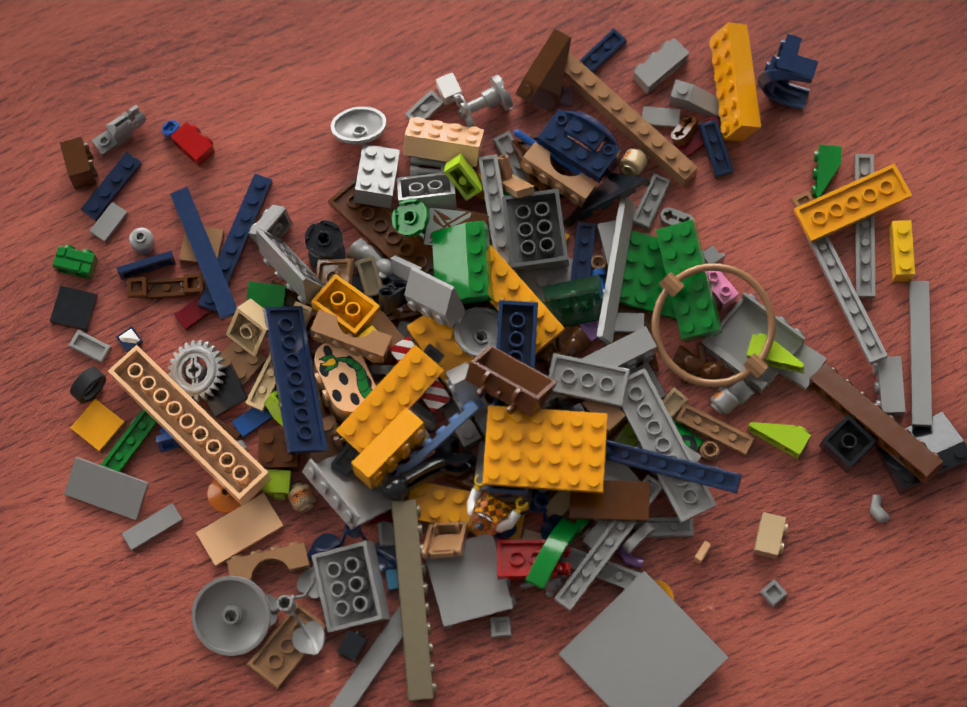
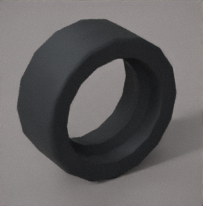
[70,367,106,404]

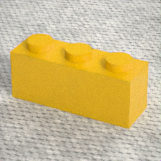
[889,220,915,282]

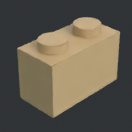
[753,512,788,559]

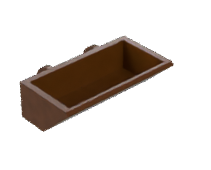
[465,345,557,418]

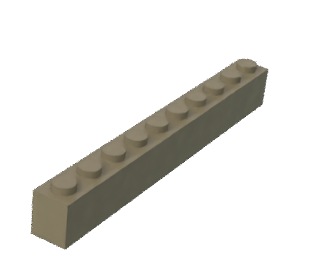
[391,500,436,702]

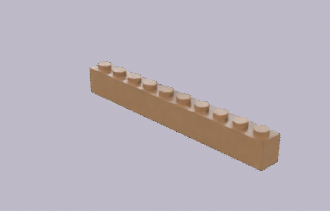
[563,52,698,188]

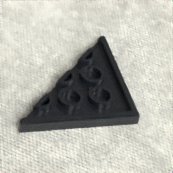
[564,173,650,227]

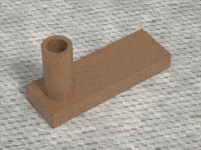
[497,155,535,198]

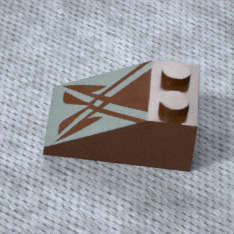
[423,208,489,247]

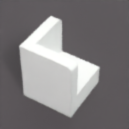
[436,73,462,105]

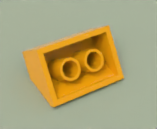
[311,274,380,338]

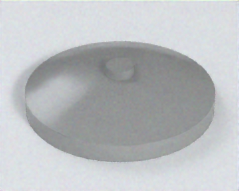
[192,575,271,656]

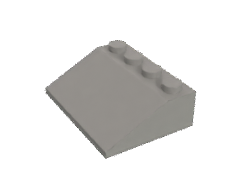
[256,227,325,306]
[312,541,391,633]

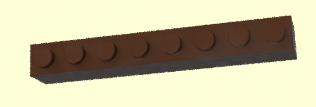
[809,363,943,485]

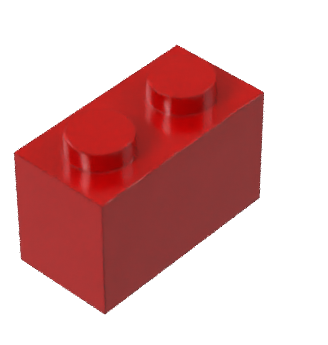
[171,121,215,167]

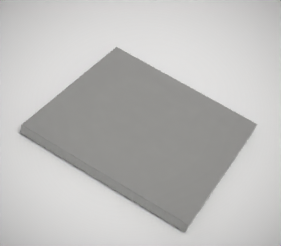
[559,571,729,707]

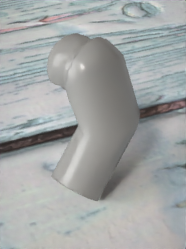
[870,495,889,523]

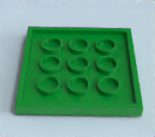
[619,230,677,321]

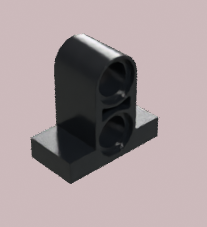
[378,274,408,312]

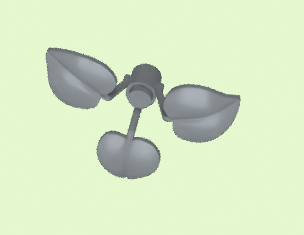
[265,566,325,655]

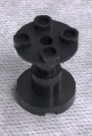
[304,220,346,269]

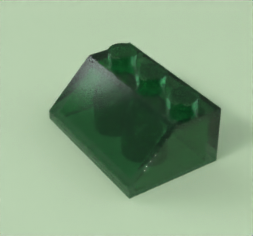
[543,275,603,327]

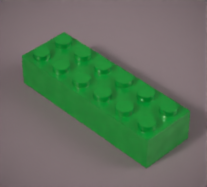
[656,220,723,343]

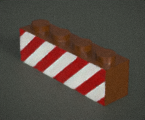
[389,336,453,415]

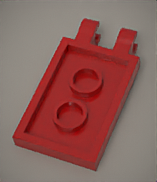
[497,539,571,579]

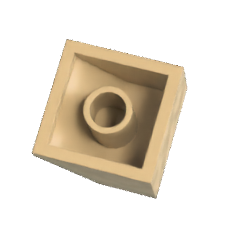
[226,299,268,357]

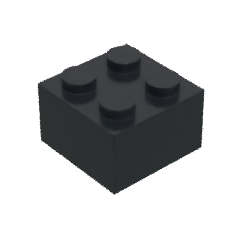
[819,414,877,473]

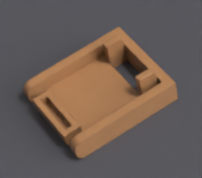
[422,521,469,559]

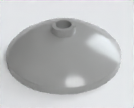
[331,107,387,145]
[454,307,498,357]

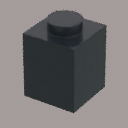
[337,630,367,664]

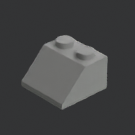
[249,205,293,244]

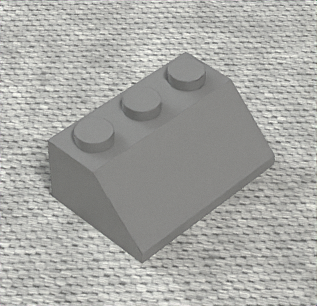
[404,267,466,328]

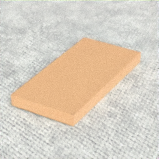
[196,493,284,567]

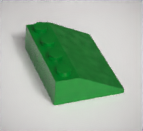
[432,221,493,304]

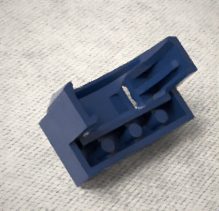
[757,34,819,110]
[537,109,621,183]

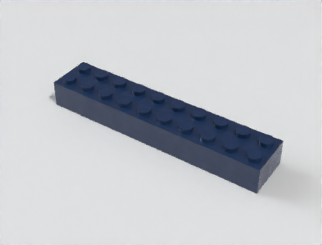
[488,300,538,499]

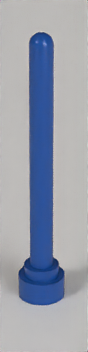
[513,129,591,179]

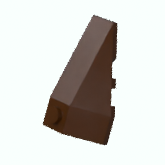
[515,28,571,112]

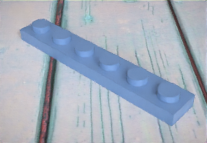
[393,399,484,476]

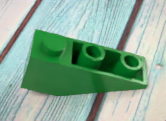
[811,144,842,199]

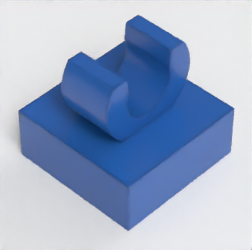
[155,428,180,453]

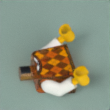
[467,475,529,536]

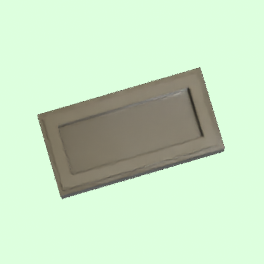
[356,256,383,297]

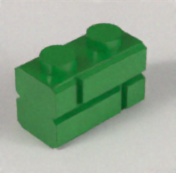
[52,245,98,280]

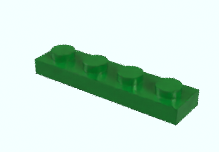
[101,409,158,472]

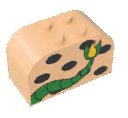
[314,333,376,423]

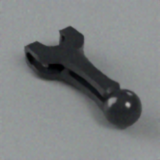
[383,435,477,501]

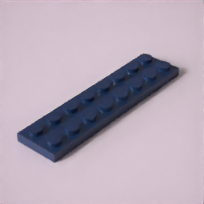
[263,306,328,454]

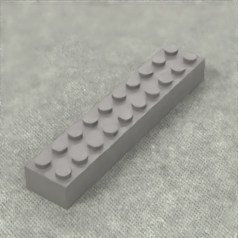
[473,326,657,442]

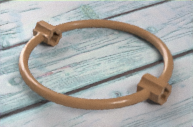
[652,263,776,387]

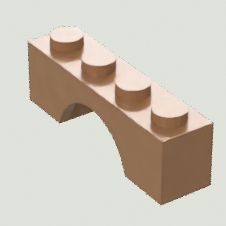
[520,142,597,208]
[310,310,392,363]
[227,541,310,581]

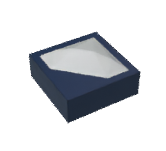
[116,326,143,353]

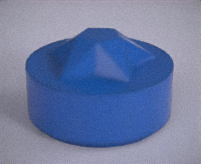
[162,120,181,139]

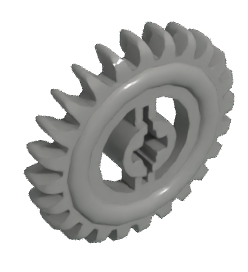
[167,340,227,403]

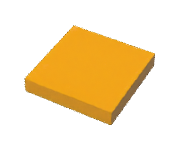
[70,399,125,452]

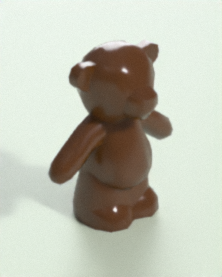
[542,326,592,371]
[672,342,724,388]

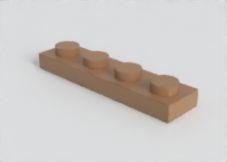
[676,403,754,456]

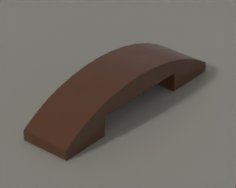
[127,273,203,299]

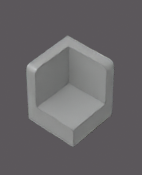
[703,246,726,264]

